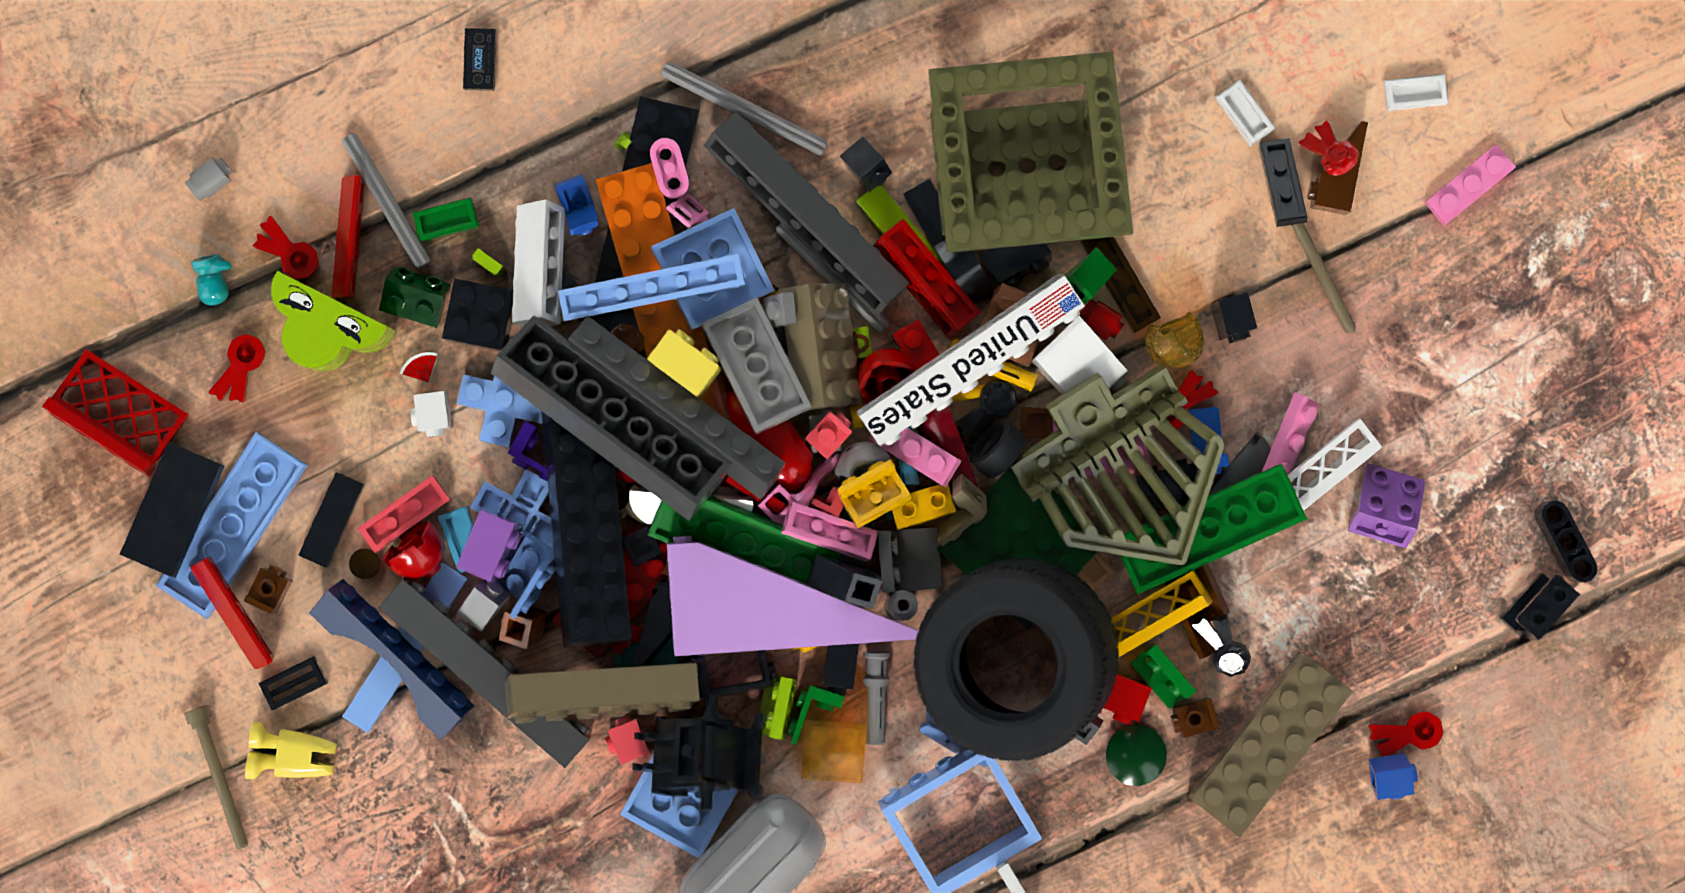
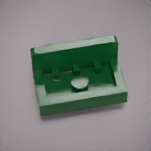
[379,267,451,328]

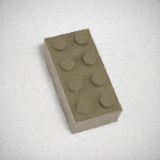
[780,283,861,410]

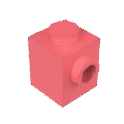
[605,715,651,765]

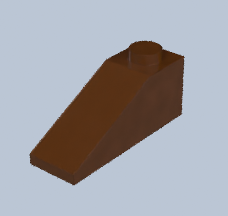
[1307,121,1368,215]

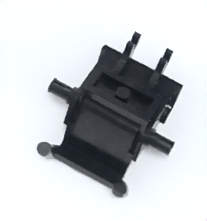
[632,695,767,811]

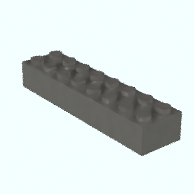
[491,315,732,521]

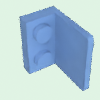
[498,533,556,619]

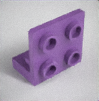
[1348,464,1425,548]

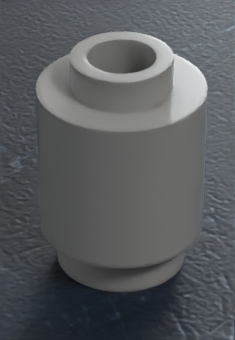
[185,157,232,201]
[884,590,918,622]

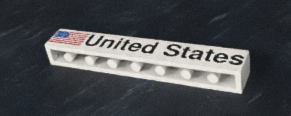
[857,273,1085,446]

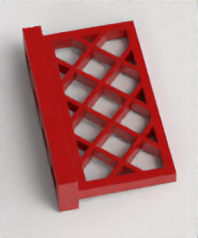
[42,349,189,478]

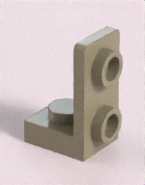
[938,473,987,546]

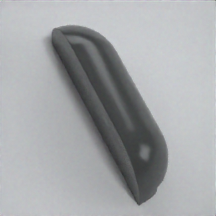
[1208,431,1271,496]

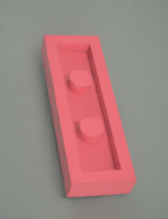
[357,475,451,553]

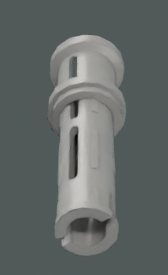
[863,651,890,745]

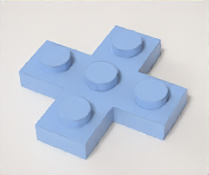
[456,374,542,448]
[470,469,554,561]

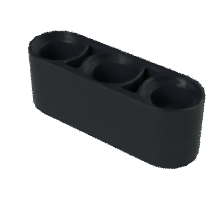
[1535,501,1598,583]

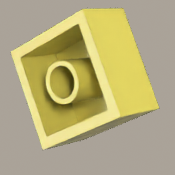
[647,329,722,399]

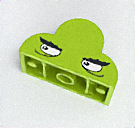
[271,271,396,372]

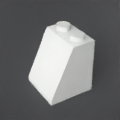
[1032,316,1128,395]

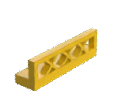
[1111,570,1213,657]

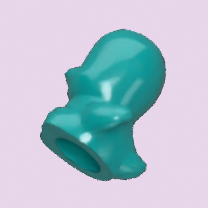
[191,254,232,306]

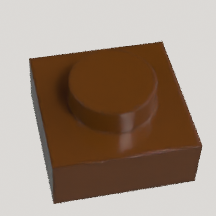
[1020,407,1052,439]

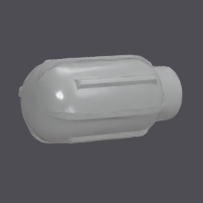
[679,794,826,893]

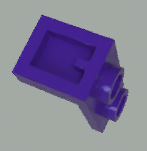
[508,421,548,482]

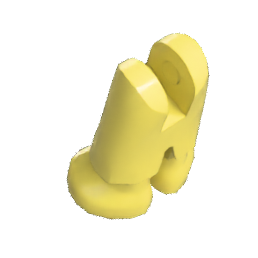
[245,721,337,780]

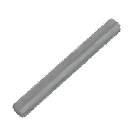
[342,133,430,268]
[776,223,892,333]

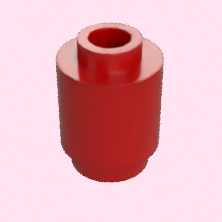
[1079,299,1124,341]

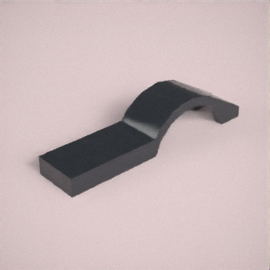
[903,179,994,304]

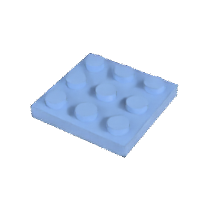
[651,208,775,331]
[620,753,738,858]

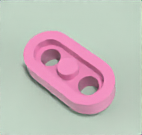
[650,138,689,199]

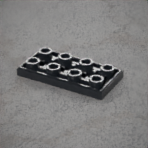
[119,442,225,578]

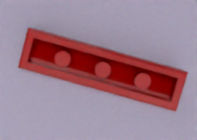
[331,175,365,299]
[190,556,274,669]

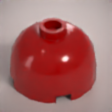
[857,348,917,404]
[383,521,445,580]

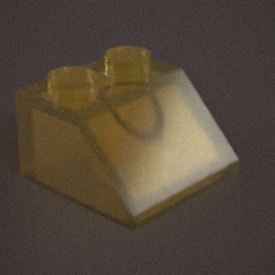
[801,718,866,783]

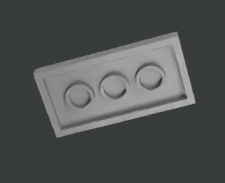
[701,297,812,435]

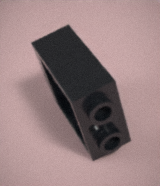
[691,650,777,701]

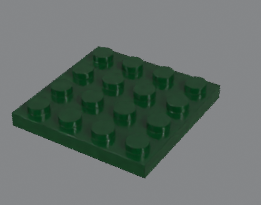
[937,467,1106,630]

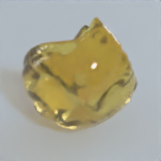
[1145,311,1204,369]

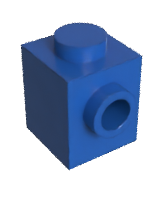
[1368,753,1418,800]

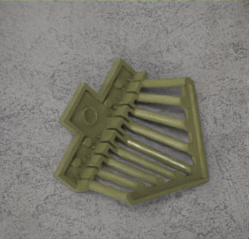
[1010,364,1225,565]

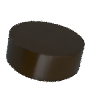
[349,549,381,579]

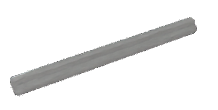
[662,62,827,155]

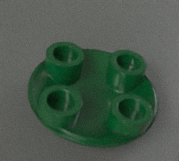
[1106,725,1167,786]

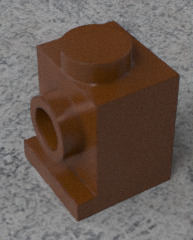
[244,565,293,614]
[1170,697,1220,738]

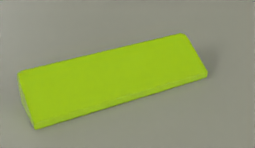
[856,185,950,274]

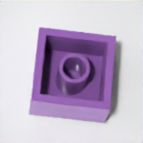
[456,510,523,582]

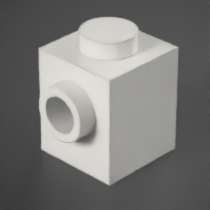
[410,391,452,437]

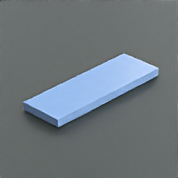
[156,432,309,619]

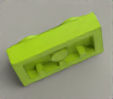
[760,675,798,740]

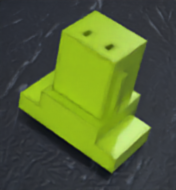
[613,131,632,151]

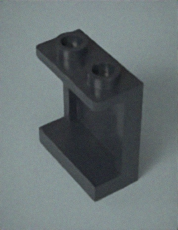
[1499,573,1580,640]

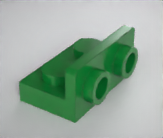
[1130,643,1196,708]

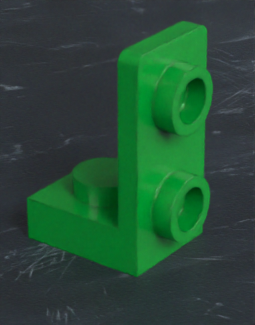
[787,684,845,745]

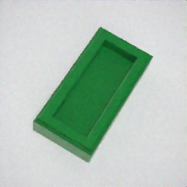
[412,197,479,243]

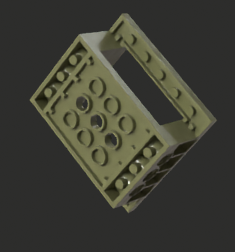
[928,51,1133,253]

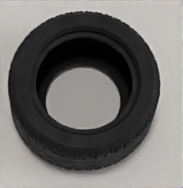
[913,558,1119,761]

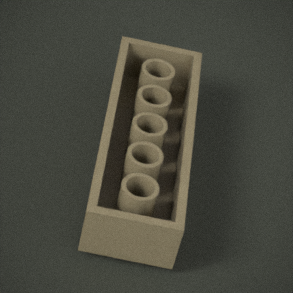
[1187,652,1353,837]
[505,663,699,723]

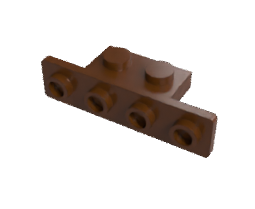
[1165,564,1230,659]

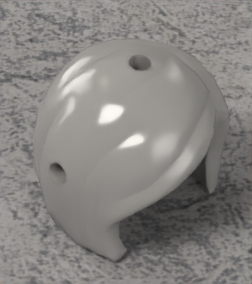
[834,441,891,483]

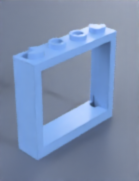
[878,748,1042,893]

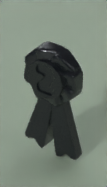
[955,380,1017,444]
[1193,614,1251,677]

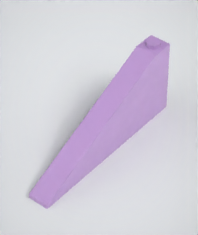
[667,536,919,656]

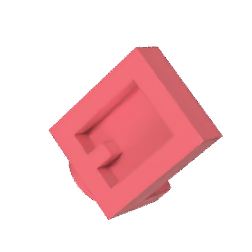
[805,411,852,460]
[809,480,844,517]

